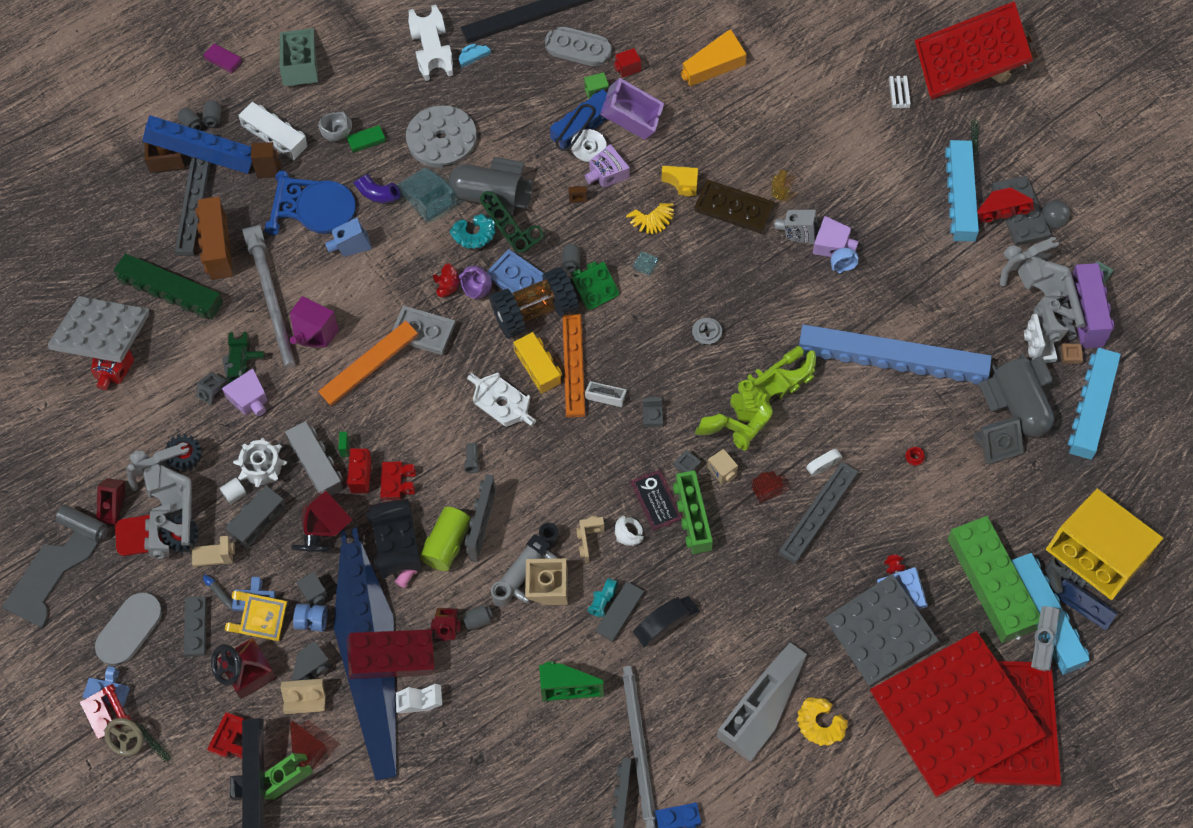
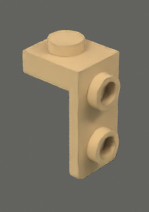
[576,516,604,564]
[192,536,235,567]

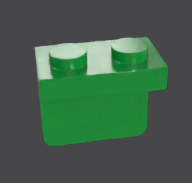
[569,260,619,310]

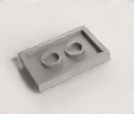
[392,306,456,355]

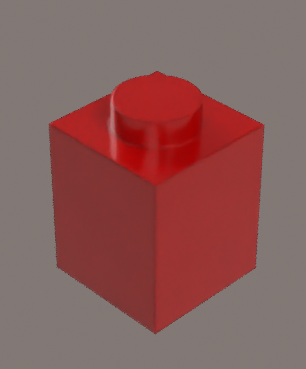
[613,48,641,78]

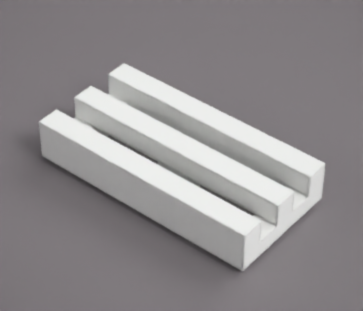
[889,76,910,108]

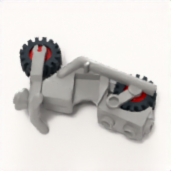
[126,434,201,559]

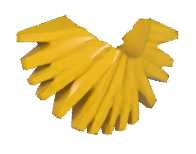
[626,203,674,234]

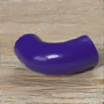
[353,174,401,204]

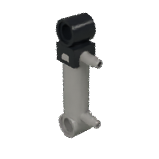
[491,522,559,607]

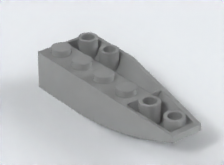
[717,643,807,762]

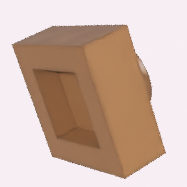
[1061,344,1083,364]

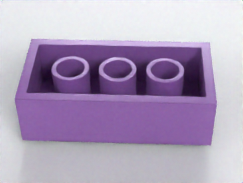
[1072,263,1114,348]

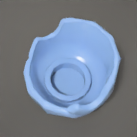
[830,247,858,273]

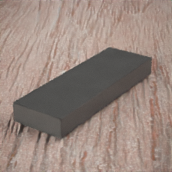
[596,582,644,642]

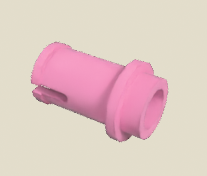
[395,570,417,588]

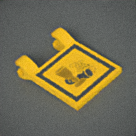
[225,591,288,641]

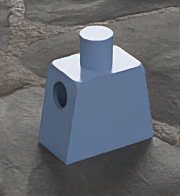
[325,218,372,257]

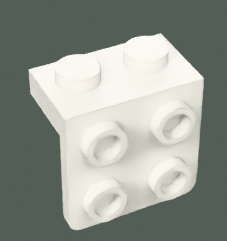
[1024,314,1057,363]

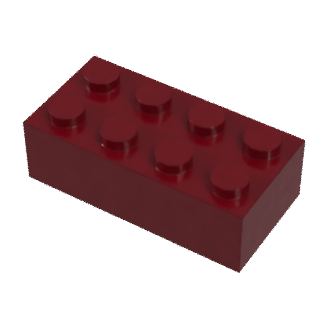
[347,629,435,679]

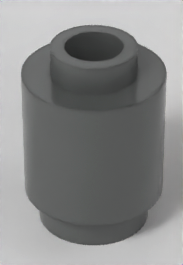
[202,100,221,127]
[178,107,203,131]
[562,244,580,272]
[462,604,493,630]

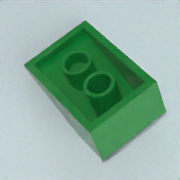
[539,661,604,702]

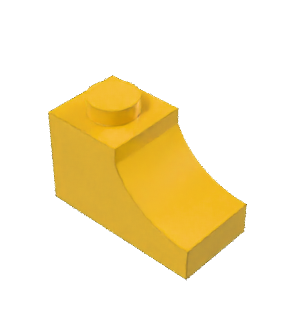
[661,166,698,196]

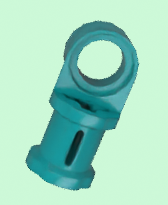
[587,578,618,617]

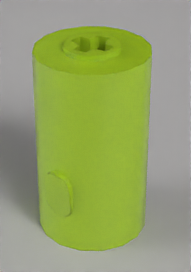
[419,507,471,571]

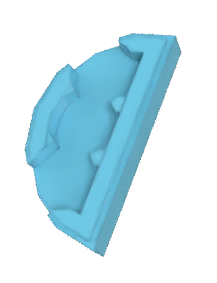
[459,44,491,68]

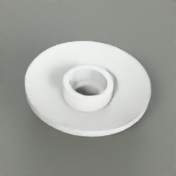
[571,129,607,162]

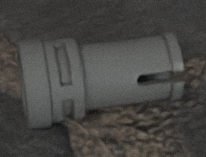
[464,443,480,473]

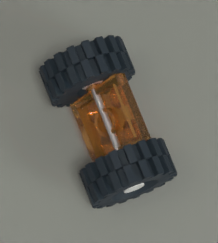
[489,266,579,339]

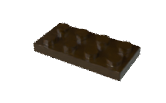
[694,179,775,234]

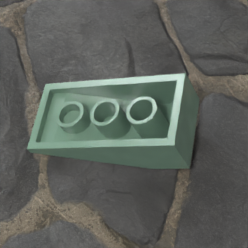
[280,28,318,86]

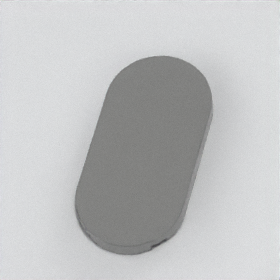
[545,27,612,66]
[95,593,162,666]

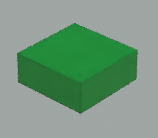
[338,432,350,457]

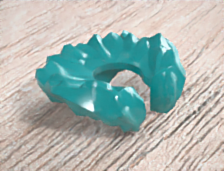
[450,213,496,249]

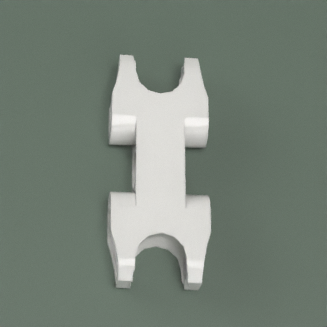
[408,5,453,81]

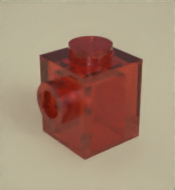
[751,471,784,503]

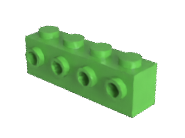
[673,470,713,555]

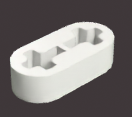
[806,449,843,476]

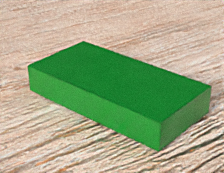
[346,125,386,153]

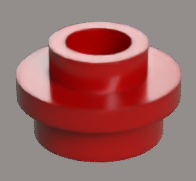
[905,447,925,466]

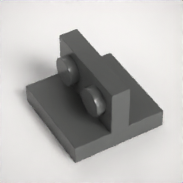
[974,416,1024,464]

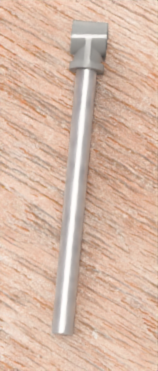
[242,225,296,369]

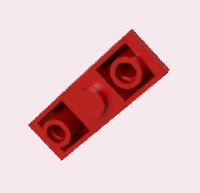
[977,187,1035,223]

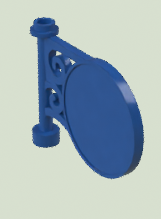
[264,171,355,235]

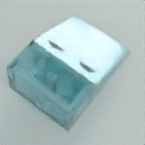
[397,167,456,222]

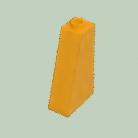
[681,29,747,86]

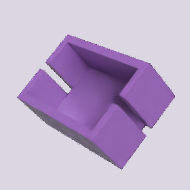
[600,78,664,140]

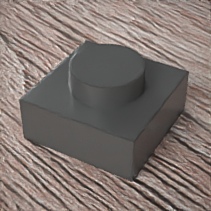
[673,450,701,473]

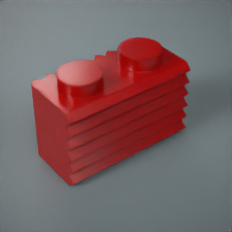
[347,448,372,494]

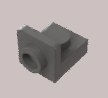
[196,372,227,405]
[643,396,663,427]

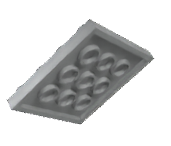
[48,296,150,363]

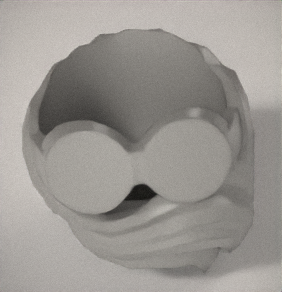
[318,111,352,142]

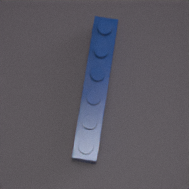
[142,115,252,174]

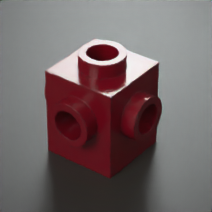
[431,608,461,641]

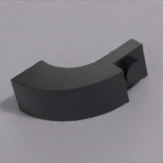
[633,596,700,647]

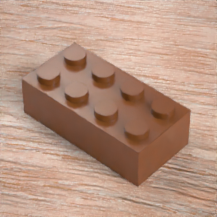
[195,196,233,280]

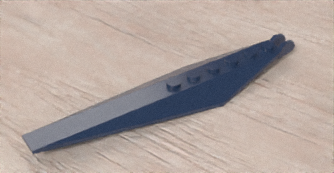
[333,527,397,781]

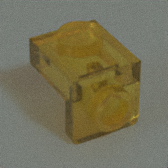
[771,169,790,201]

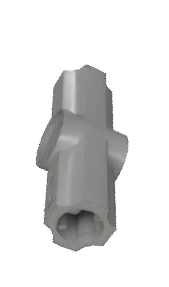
[1031,606,1060,671]

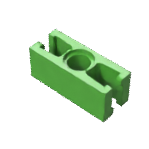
[264,753,313,799]

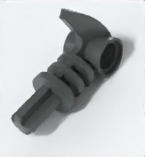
[1045,556,1100,593]

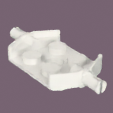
[467,373,536,427]

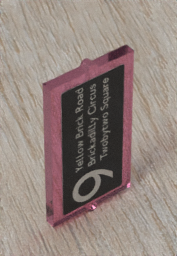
[630,470,682,531]

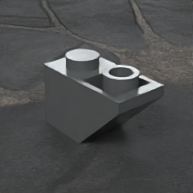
[292,641,331,681]

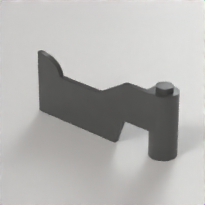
[2,505,108,628]

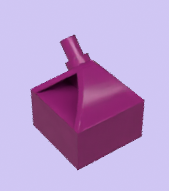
[290,296,339,348]

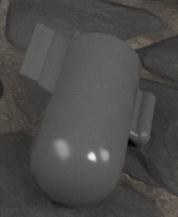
[448,157,533,218]
[979,354,1055,438]

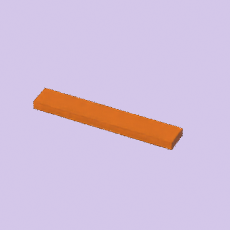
[563,314,585,418]
[318,321,419,406]

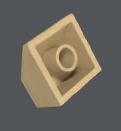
[525,558,568,605]

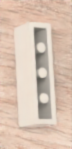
[238,102,308,160]

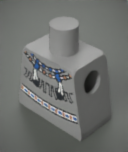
[775,210,818,244]

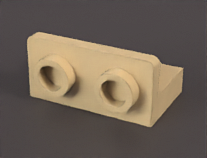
[281,679,326,714]

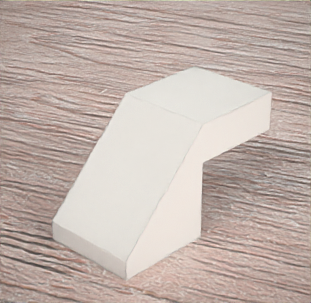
[396,684,442,713]

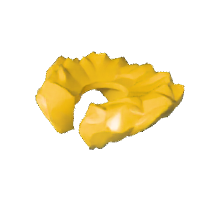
[797,697,848,746]

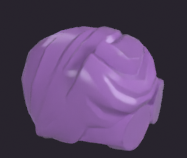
[459,265,492,299]

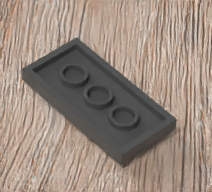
[991,176,1051,246]
[465,474,496,563]

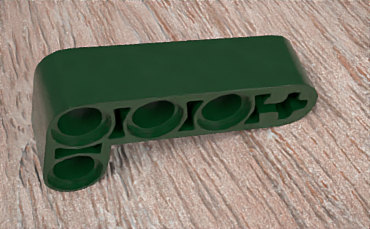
[480,191,545,253]

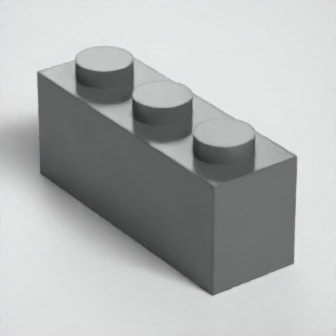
[225,486,286,549]

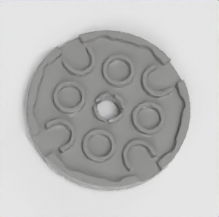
[406,105,477,168]

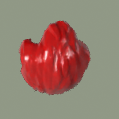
[433,263,460,297]

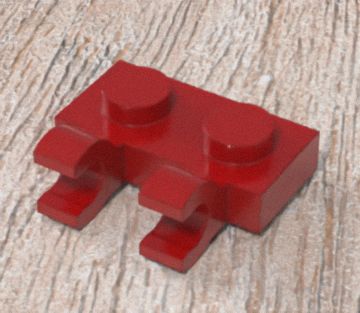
[380,461,416,501]
[207,712,245,759]

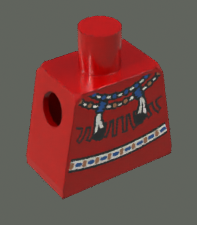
[91,350,135,390]

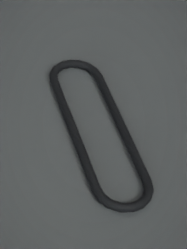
[556,104,595,151]

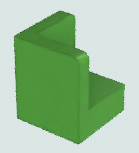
[584,72,609,100]

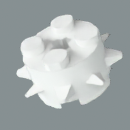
[233,438,287,487]

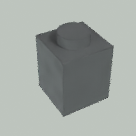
[296,572,328,608]

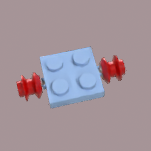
[877,554,928,610]

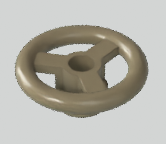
[104,718,144,756]

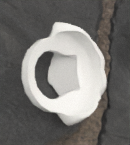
[615,516,644,546]

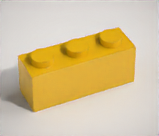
[513,332,562,394]

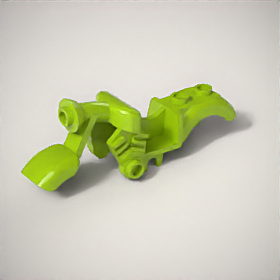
[695,346,816,451]

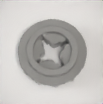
[692,318,722,346]

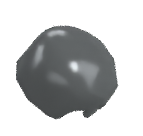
[1042,200,1070,228]

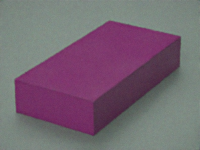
[203,43,242,74]

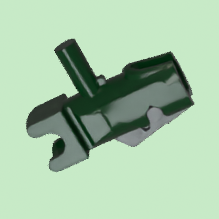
[222,332,265,383]

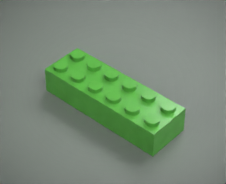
[948,516,1040,643]

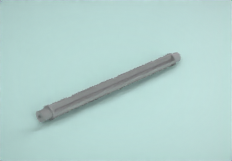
[623,666,656,828]

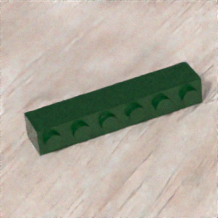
[113,253,223,320]

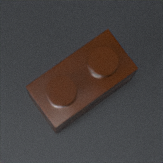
[251,142,282,178]

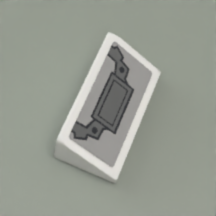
[585,381,627,407]

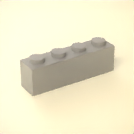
[285,421,344,495]

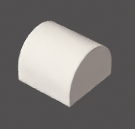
[219,478,247,505]

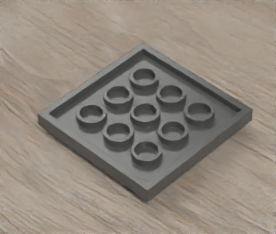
[825,573,939,687]

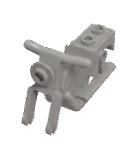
[1000,237,1086,342]

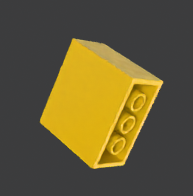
[1045,488,1163,600]

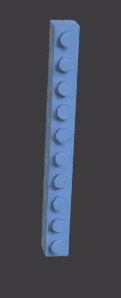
[799,325,991,384]

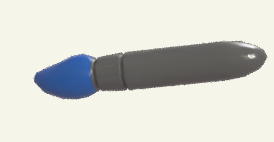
[203,574,233,610]

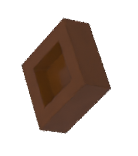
[568,186,587,203]

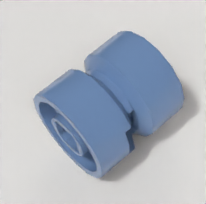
[293,603,327,632]

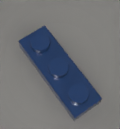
[1055,578,1118,630]

